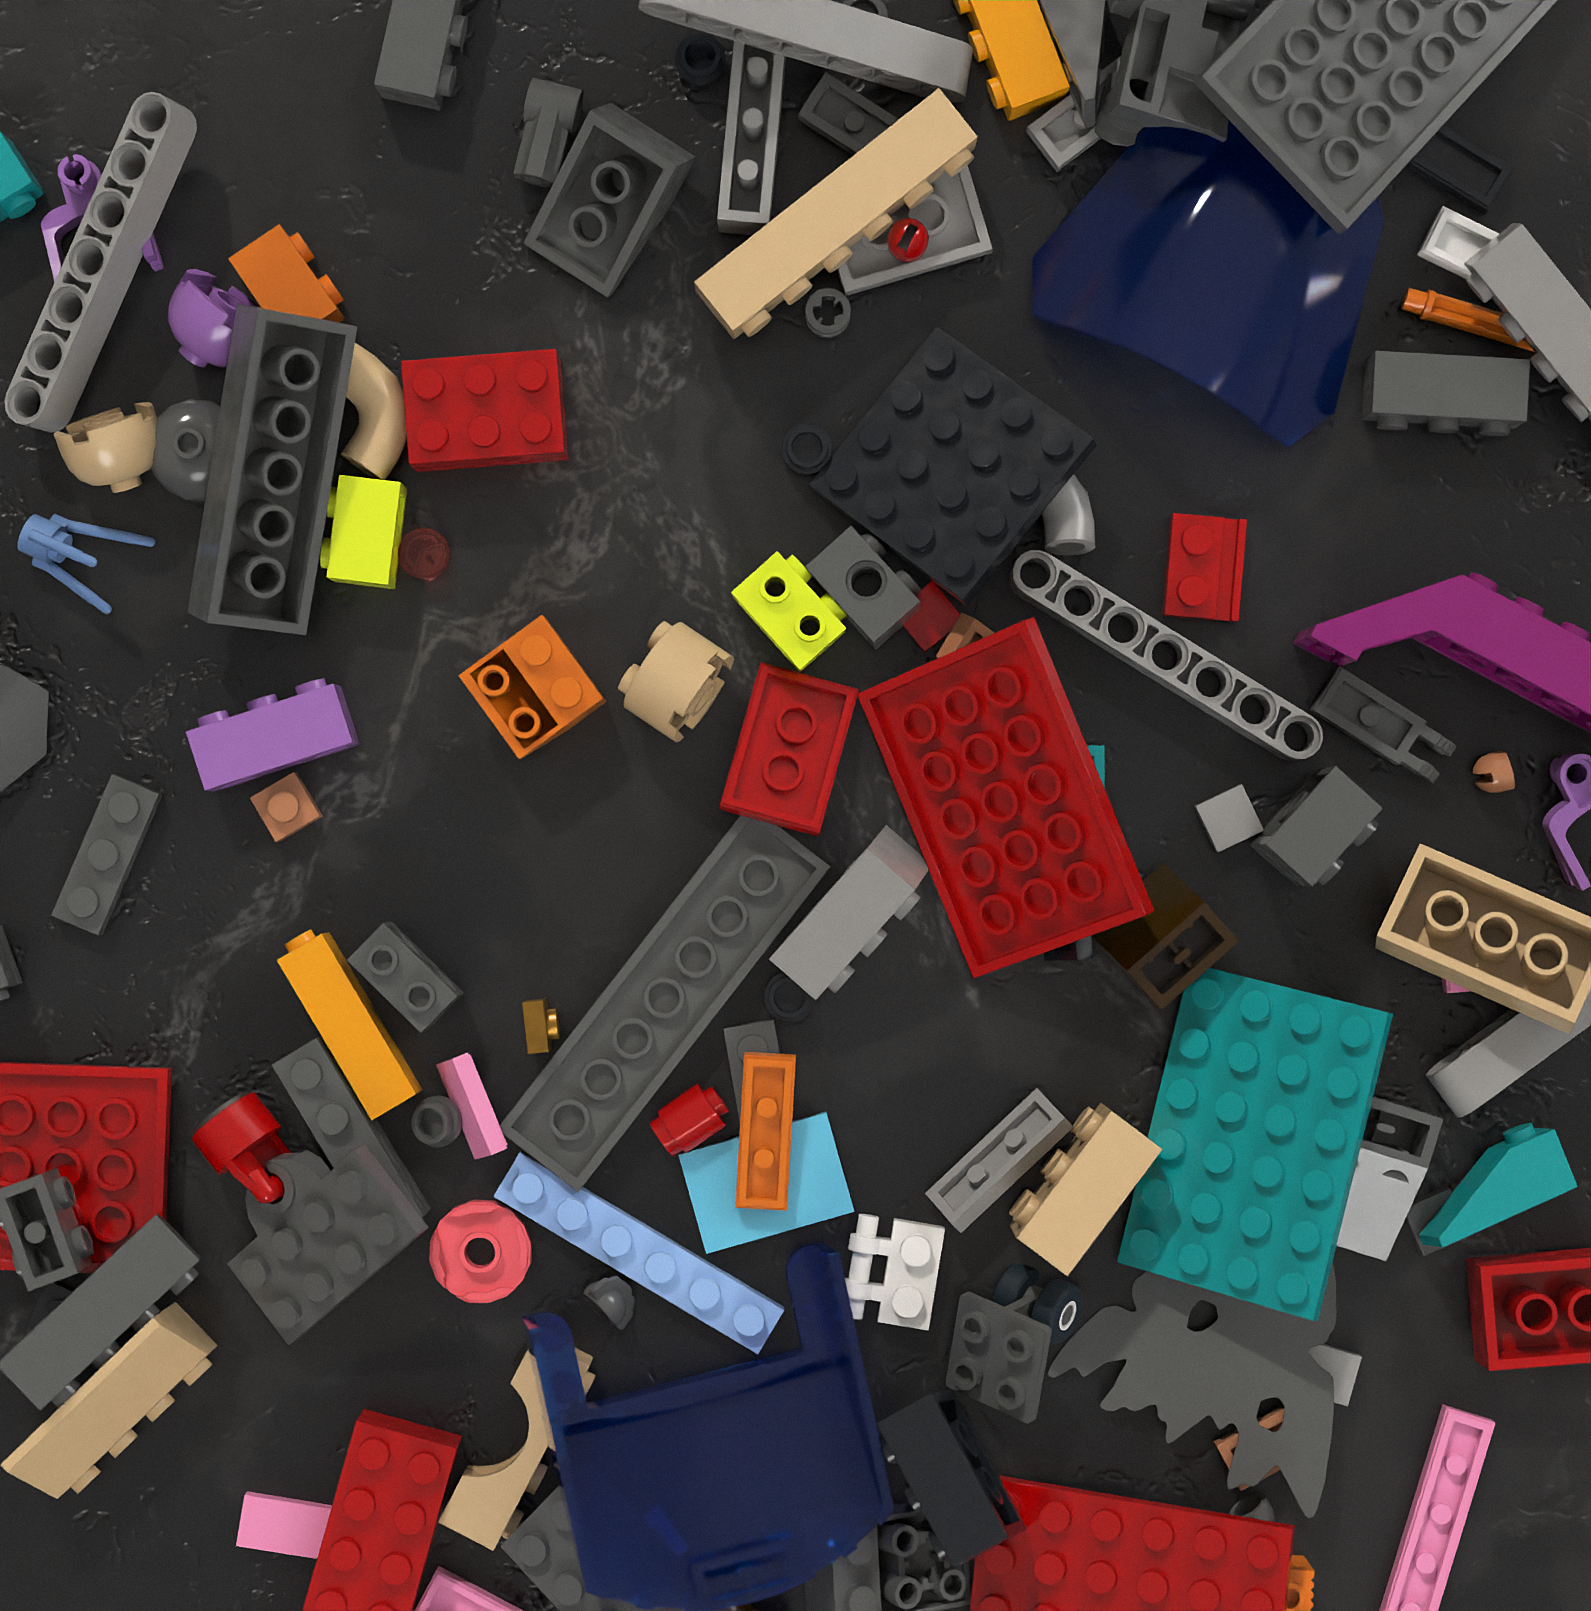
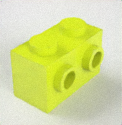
[731,551,847,672]

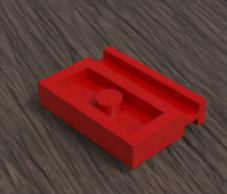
[1162,513,1247,623]

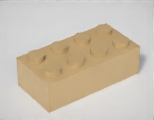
[1375,844,1591,1035]

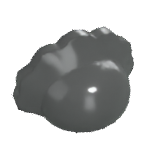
[582,1276,635,1330]

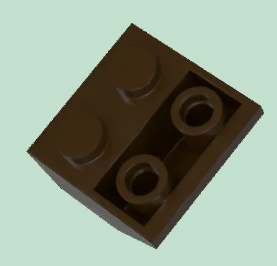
[1092,863,1239,1010]

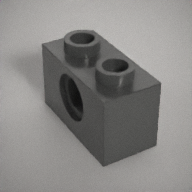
[805,526,921,650]

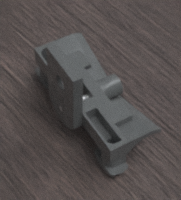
[1095,0,1255,146]

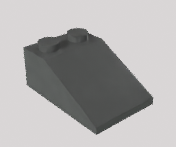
[523,103,696,298]

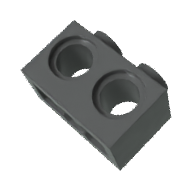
[347,922,464,1033]

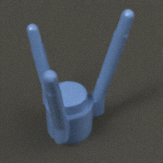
[18,514,156,614]

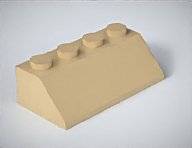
[0,1302,218,1499]

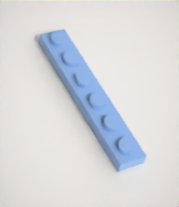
[493,1150,784,1354]

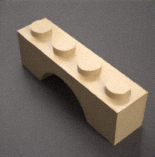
[438,1329,596,1551]

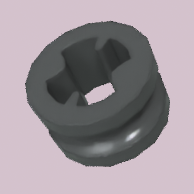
[805,288,851,338]

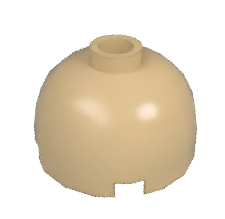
[54,402,157,493]

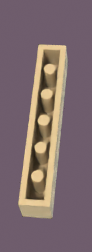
[694,88,978,339]

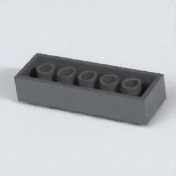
[187,303,358,635]

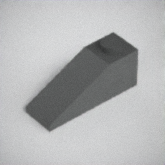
[1037,0,1108,128]

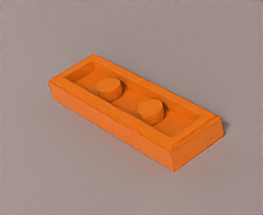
[735,1052,796,1211]

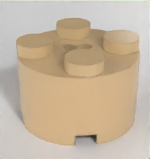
[618,621,734,742]

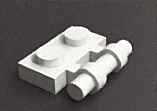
[841,1214,945,1330]

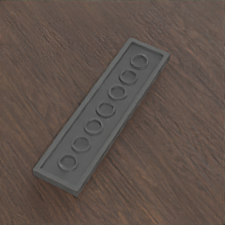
[500,815,831,1192]

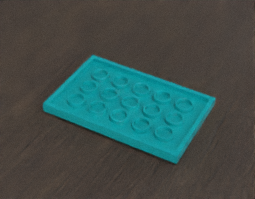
[1117,968,1393,1321]

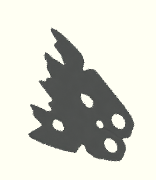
[1048,1262,1337,1518]

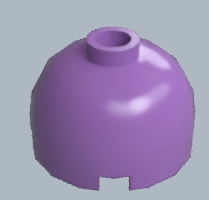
[168,269,261,368]

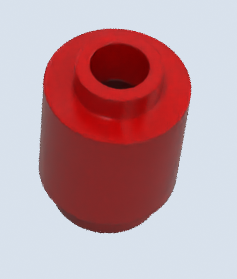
[650,1083,729,1156]

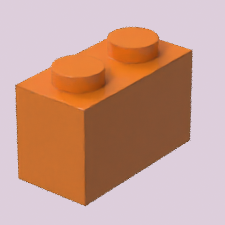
[228,224,345,322]

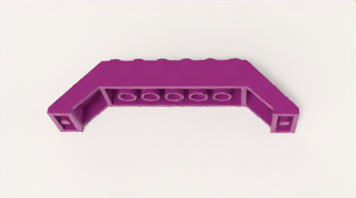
[1293,573,1591,734]

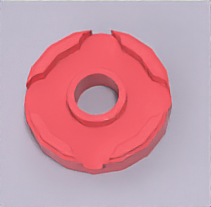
[429,1200,532,1303]

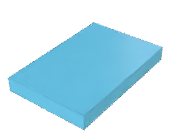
[678,1111,854,1254]

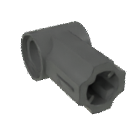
[513,78,584,187]

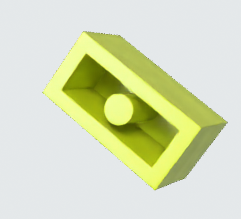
[320,475,407,589]

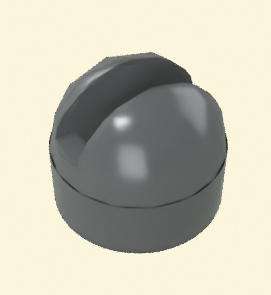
[1229,1493,1275,1522]

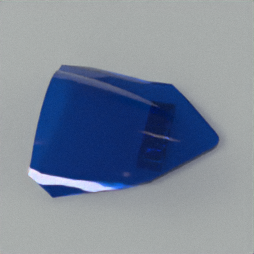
[1033,120,1385,447]

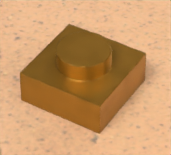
[522,998,560,1054]

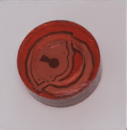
[398,528,451,580]

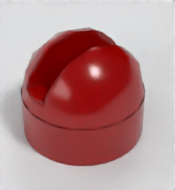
[887,218,929,262]

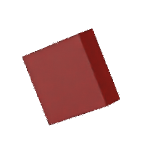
[903,581,960,653]

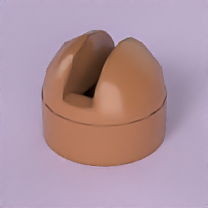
[1473,749,1515,793]

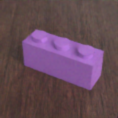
[186,678,360,792]

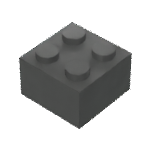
[1249,766,1383,886]

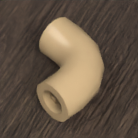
[341,343,407,480]

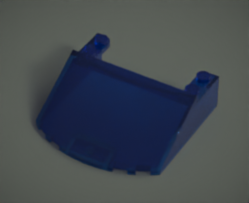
[521,1242,894,1611]

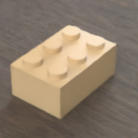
[1009,1103,1162,1276]

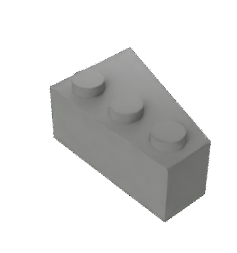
[769,825,929,1000]

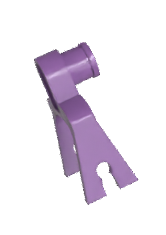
[41,154,164,282]
[1543,752,1591,891]

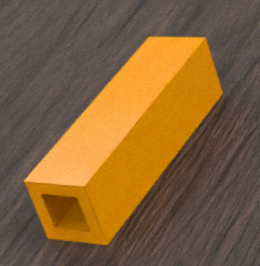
[277,929,423,1121]

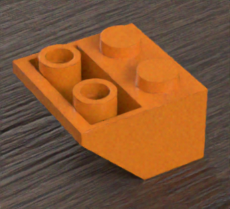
[458,615,607,759]

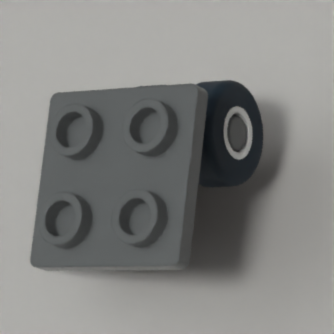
[946,1264,1083,1424]

